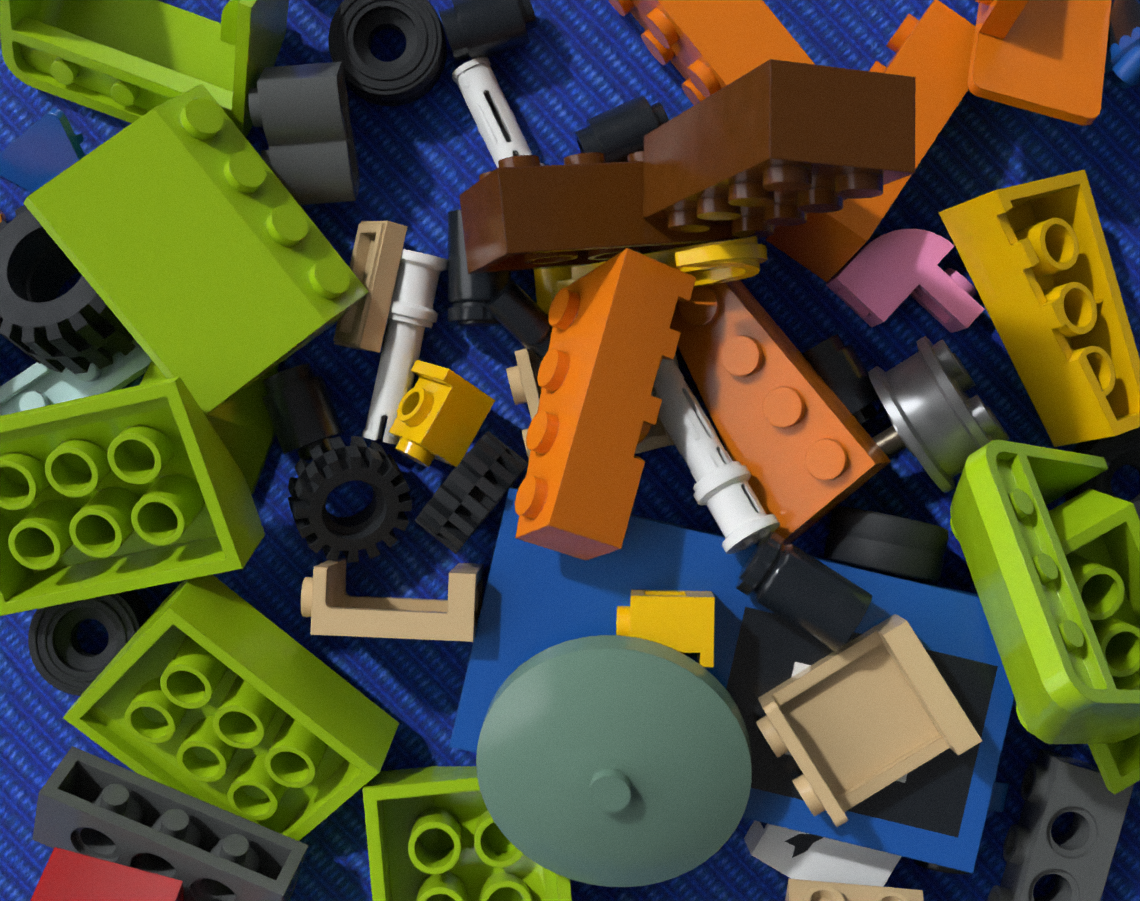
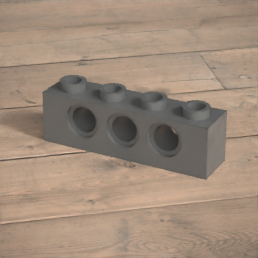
[32,746,309,901]
[987,749,1135,901]

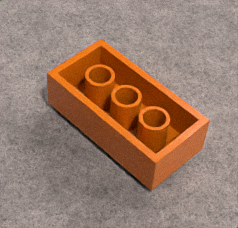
[608,0,815,105]

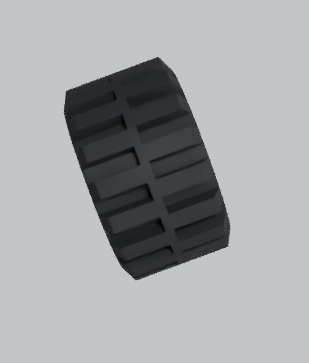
[0,205,136,374]

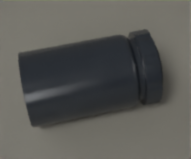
[448,210,511,327]
[736,531,872,652]

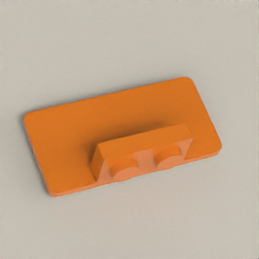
[967,0,1112,126]

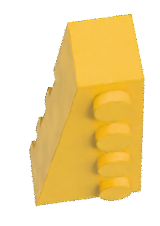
[939,169,1140,447]

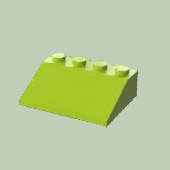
[23,83,369,416]
[0,376,265,616]
[63,575,399,841]
[363,766,572,901]

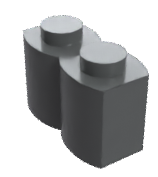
[249,61,360,205]

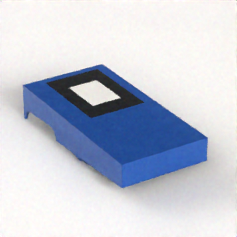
[449,486,1014,873]

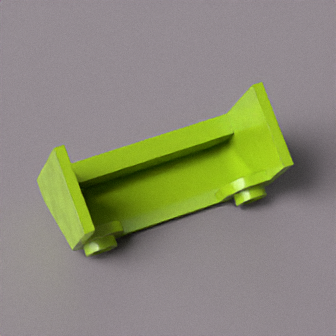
[0,0,289,138]
[950,439,1140,744]

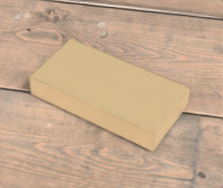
[333,221,408,353]

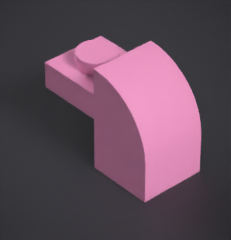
[826,229,985,333]

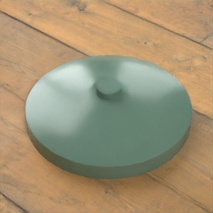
[476,635,752,887]

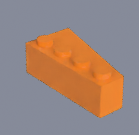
[766,0,975,282]
[515,248,696,561]
[670,280,891,545]

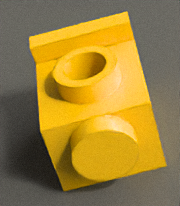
[389,360,495,468]
[616,590,715,667]

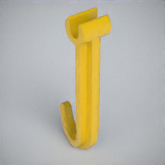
[534,236,767,315]

